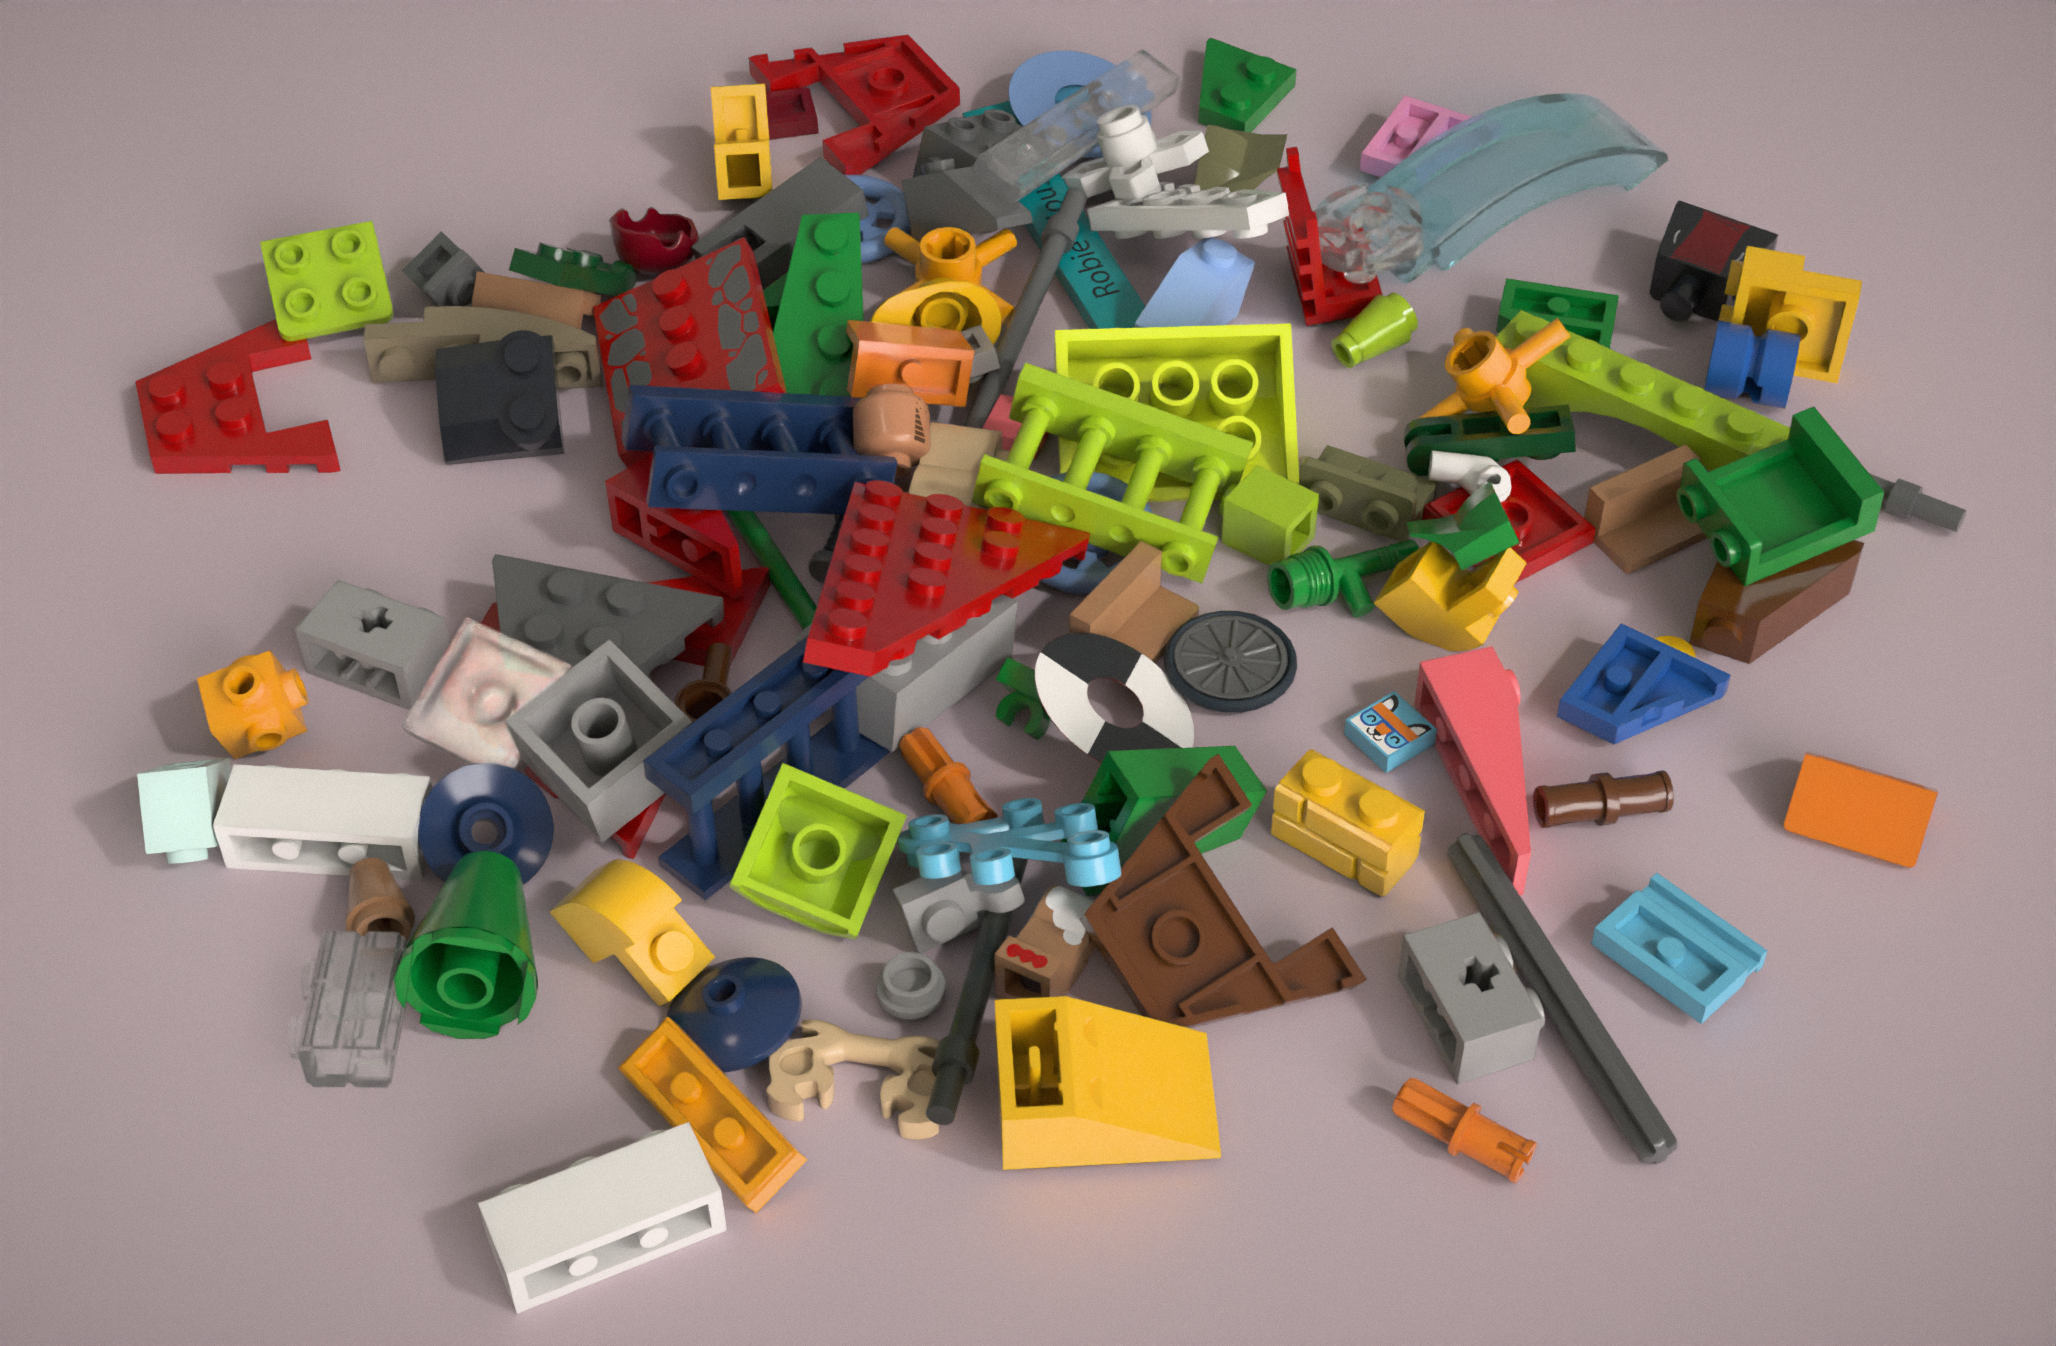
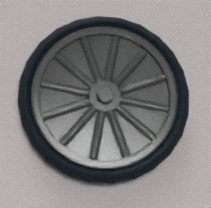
[1164,611,1297,713]

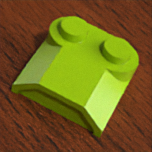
[729,763,907,940]

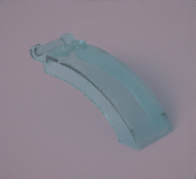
[1333,93,1668,283]

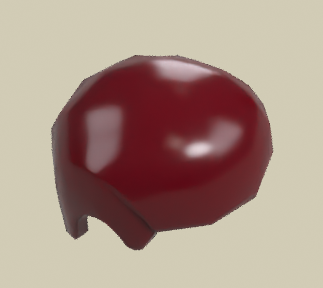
[609,207,699,276]

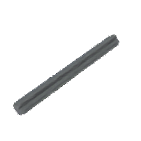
[1447,833,1677,1165]

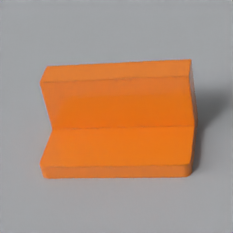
[846,320,975,407]
[1784,751,1938,868]

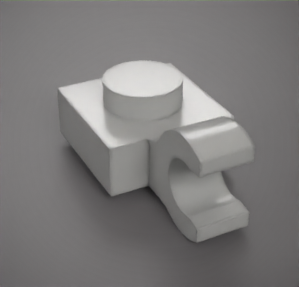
[893,870,1025,953]

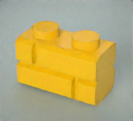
[1271,749,1425,897]

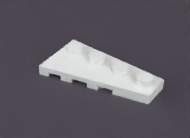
[1087,182,1289,239]

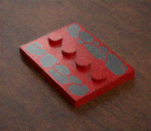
[593,237,787,468]

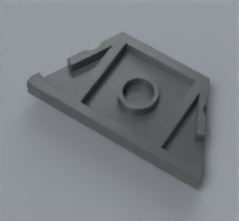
[492,554,725,680]

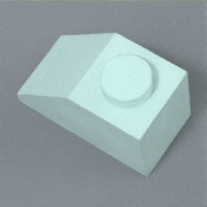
[137,758,231,864]

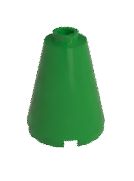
[394,851,538,1039]

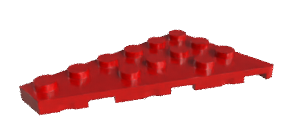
[803,480,1090,677]

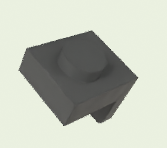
[402,231,485,306]

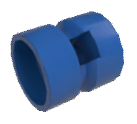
[1704,320,1801,409]

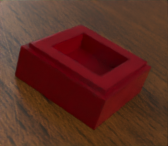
[766,87,819,140]

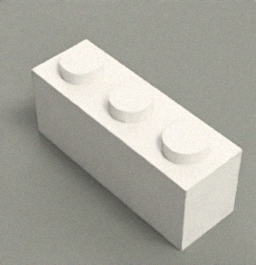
[213,764,433,881]
[478,1122,727,1314]

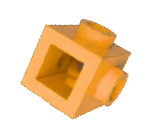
[197,650,309,759]

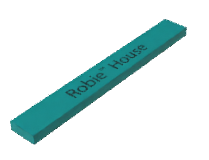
[962,101,1146,329]

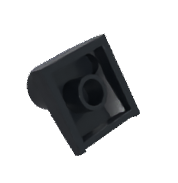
[435,330,565,465]

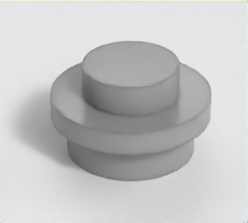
[876,952,946,1020]

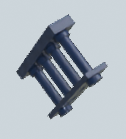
[621,385,898,515]
[643,636,891,901]

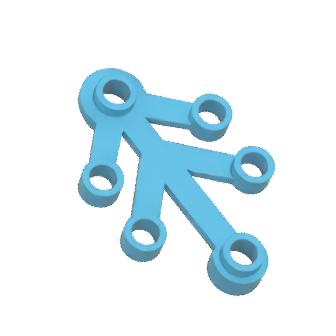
[897,798,1121,887]

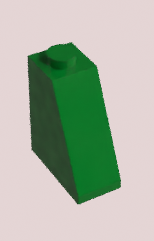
[1061,745,1267,896]

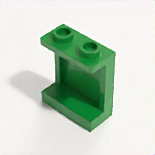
[1676,406,1884,586]

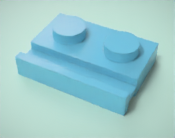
[1591,873,1768,1024]

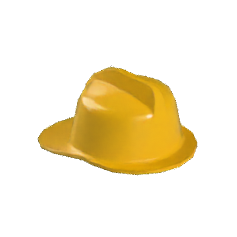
[870,278,1002,346]

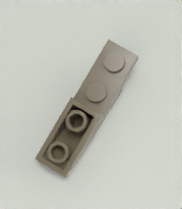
[363,306,602,389]

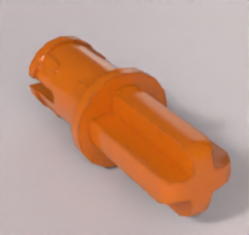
[899,727,998,824]
[1392,1078,1537,1184]

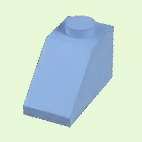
[1133,237,1255,328]

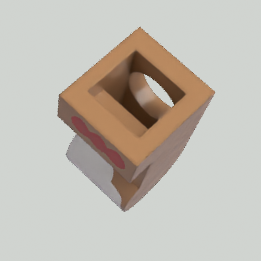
[994,884,1096,999]

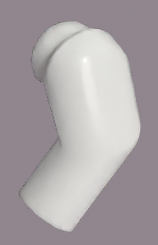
[1428,450,1511,502]

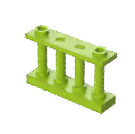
[971,362,1254,584]

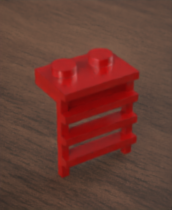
[1277,146,1383,326]

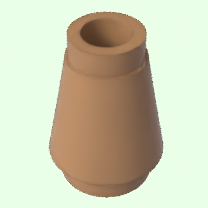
[346,857,415,955]

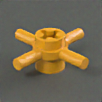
[879,227,1017,325]
[1418,318,1571,434]

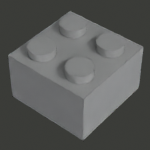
[504,639,693,843]

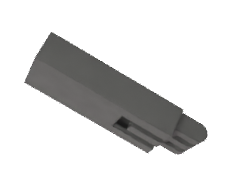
[691,157,869,290]

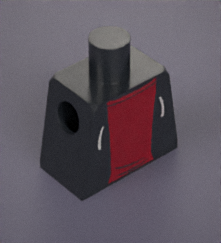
[1649,200,1779,322]

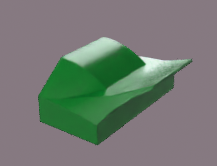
[1406,482,1520,570]

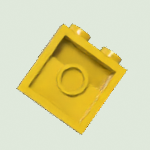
[1719,246,1862,383]

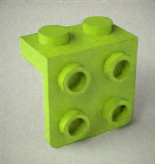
[260,221,394,342]

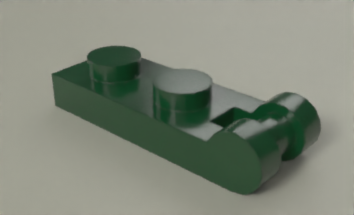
[509,242,637,296]
[1403,404,1576,476]

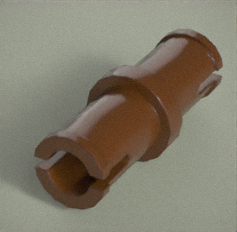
[1533,770,1674,828]

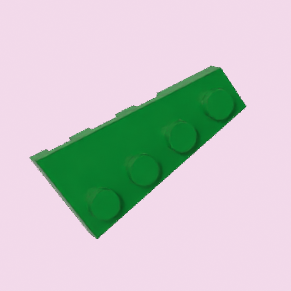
[773,213,864,397]

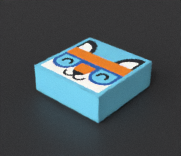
[1344,691,1437,773]

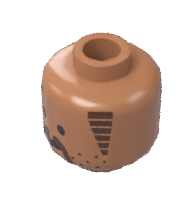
[853,384,931,478]

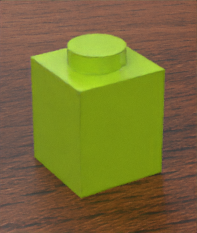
[1219,465,1319,566]

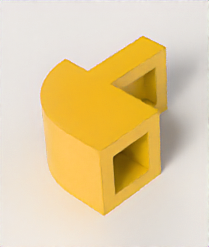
[711,83,773,200]
[1374,541,1527,651]
[549,859,715,1006]

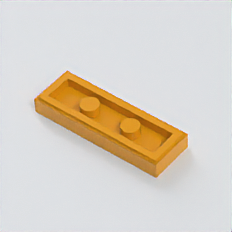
[618,1017,807,1213]

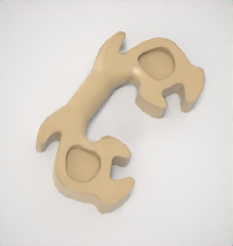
[766,1019,940,1140]

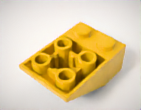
[994,996,1221,1170]

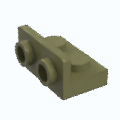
[1299,445,1437,542]

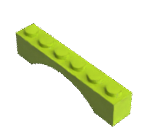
[1496,310,1790,471]

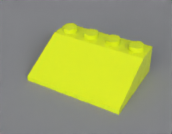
[1053,323,1299,502]

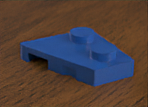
[1557,623,1731,745]

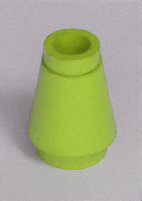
[1331,292,1418,368]

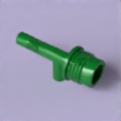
[1267,540,1419,618]

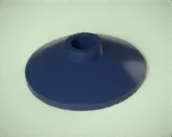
[418,763,554,885]
[666,957,802,1073]

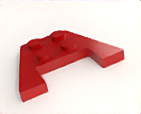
[748,34,960,175]
[135,319,341,474]

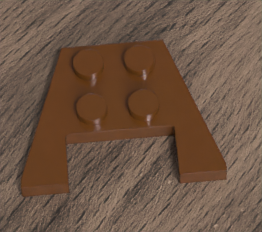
[1079,754,1367,1028]

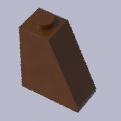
[1689,540,1864,664]

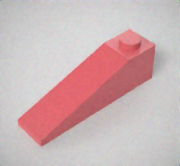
[1414,646,1531,895]

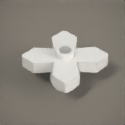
[1062,105,1209,200]

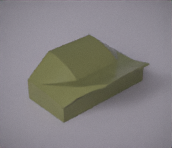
[1195,125,1287,193]

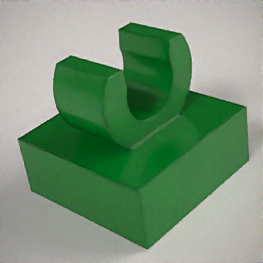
[995,657,1050,740]

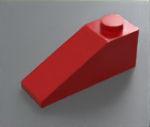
[605,453,744,599]

